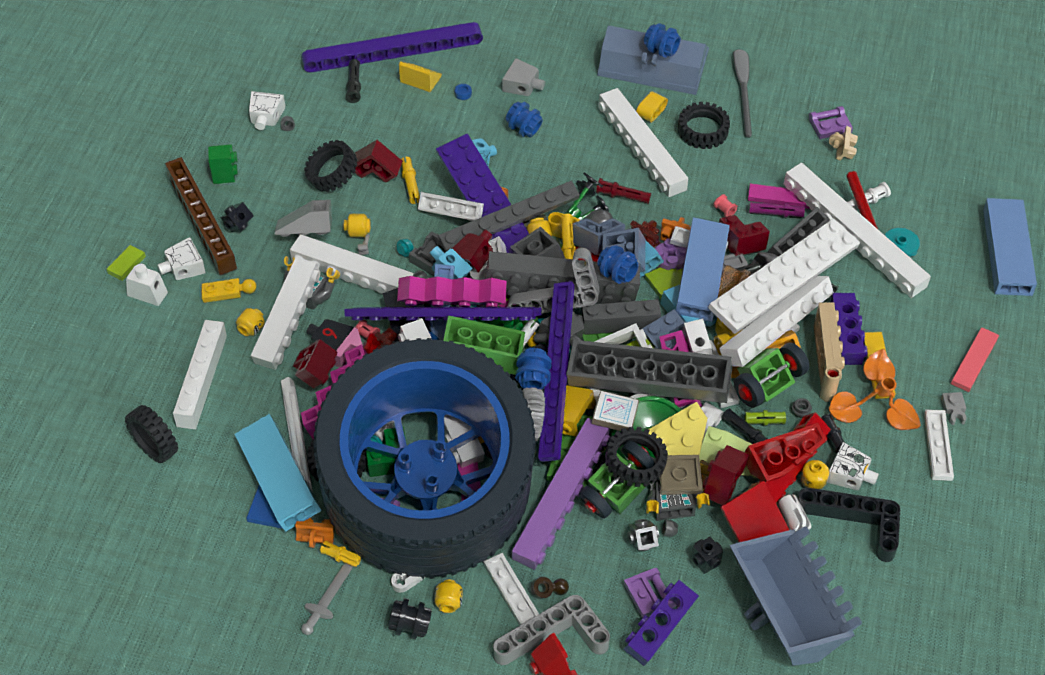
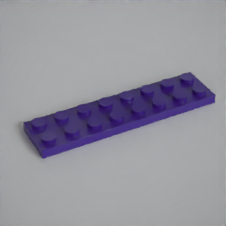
[436,133,529,254]

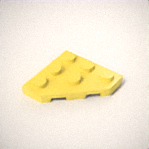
[648,402,708,455]

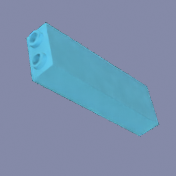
[235,414,322,532]

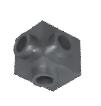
[628,519,659,551]

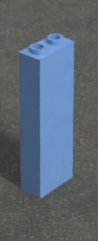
[983,198,1037,296]
[675,217,730,322]

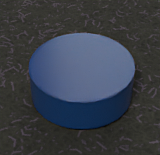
[455,84,472,100]

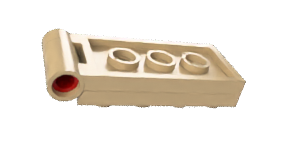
[814,302,845,402]

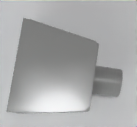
[502,59,545,96]

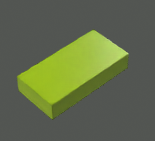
[107,245,146,281]

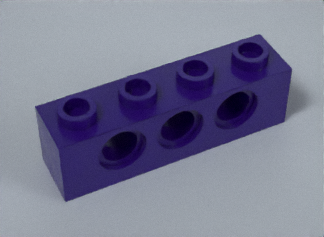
[830,293,867,365]
[623,580,699,666]

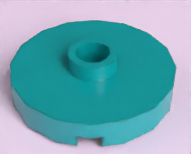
[885,228,920,257]

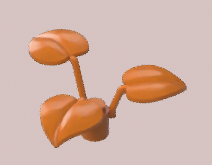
[828,349,921,430]

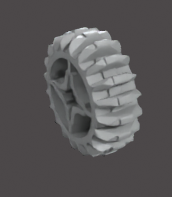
[522,387,545,441]

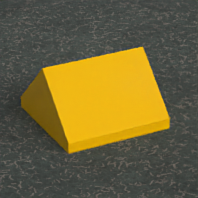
[399,61,442,92]

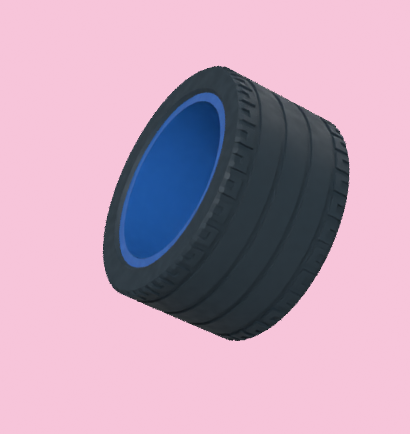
[313,338,536,579]

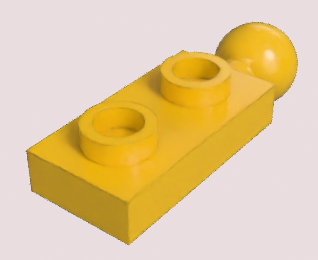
[202,278,257,303]

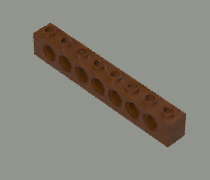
[165,157,237,275]

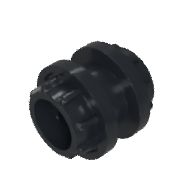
[388,598,432,640]

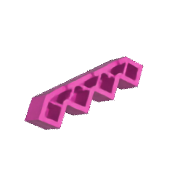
[397,276,507,307]
[301,344,367,440]

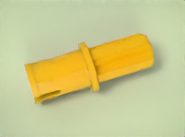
[320,541,361,567]

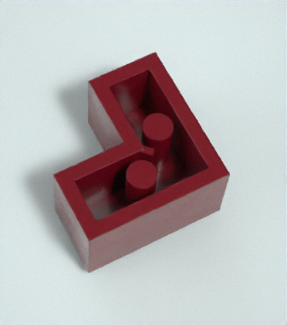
[354,140,403,183]
[719,215,770,257]
[293,339,338,388]
[702,445,749,505]

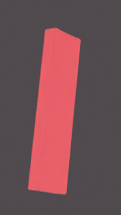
[951,327,999,392]

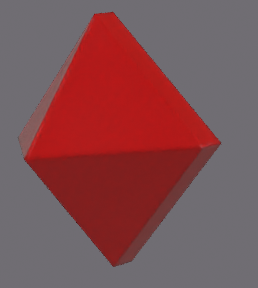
[363,333,381,354]

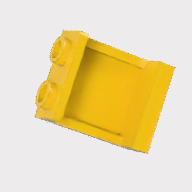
[562,385,596,436]

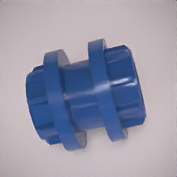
[644,23,681,58]
[505,102,543,137]
[597,245,639,284]
[515,348,552,389]

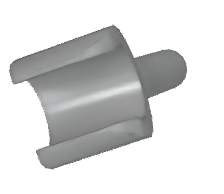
[358,234,370,255]

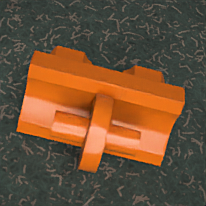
[660,217,691,241]
[295,518,334,548]

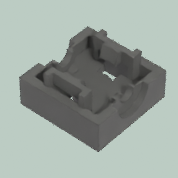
[409,231,446,276]

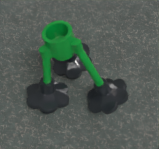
[564,172,609,220]

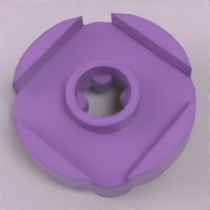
[655,239,687,270]

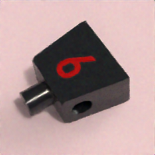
[306,319,354,350]

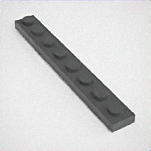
[439,180,580,252]

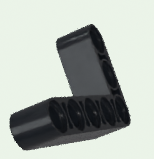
[798,488,901,562]

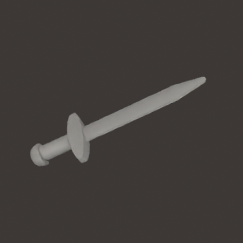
[301,563,353,635]

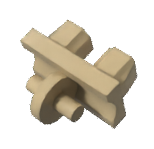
[829,126,858,161]

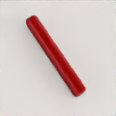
[846,171,878,229]

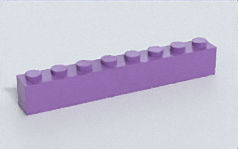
[512,418,611,570]

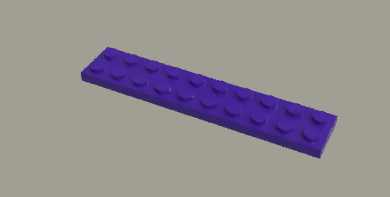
[344,307,542,320]

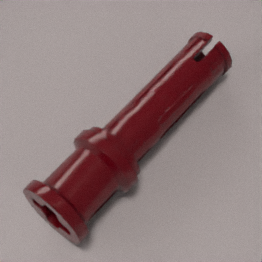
[596,178,651,204]

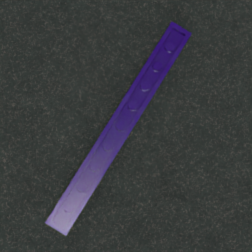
[538,281,575,462]

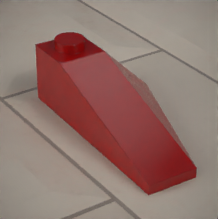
[745,423,827,483]
[529,633,577,675]

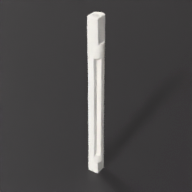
[281,377,312,491]

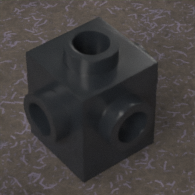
[221,202,254,232]
[691,537,723,574]

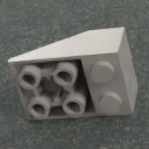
[275,200,332,237]

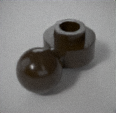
[531,577,569,599]

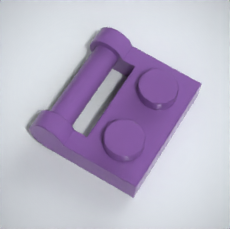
[809,106,853,139]
[624,568,676,618]

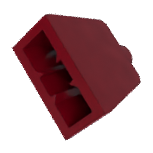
[451,229,493,273]

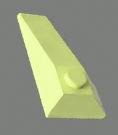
[699,426,757,478]

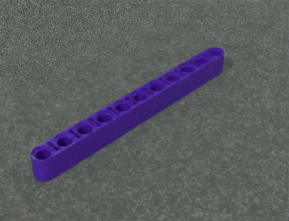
[301,22,483,72]

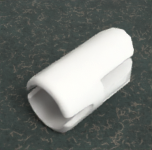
[778,494,811,531]

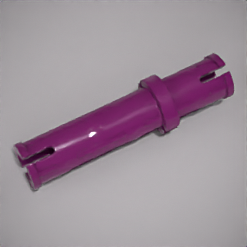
[749,202,805,218]

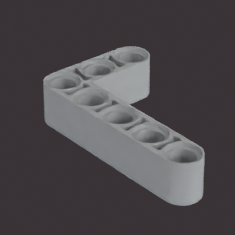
[507,248,599,313]
[493,595,610,665]

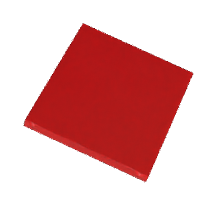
[720,481,790,543]

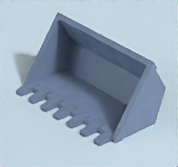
[597,26,709,95]
[730,526,862,666]

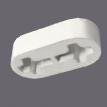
[391,573,426,593]

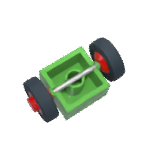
[734,343,809,408]
[579,440,655,519]

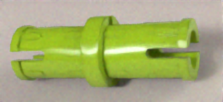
[745,410,786,426]

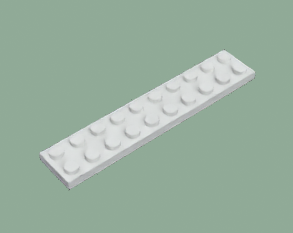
[708,219,860,334]

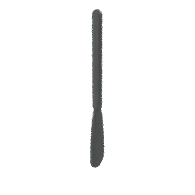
[733,49,752,138]

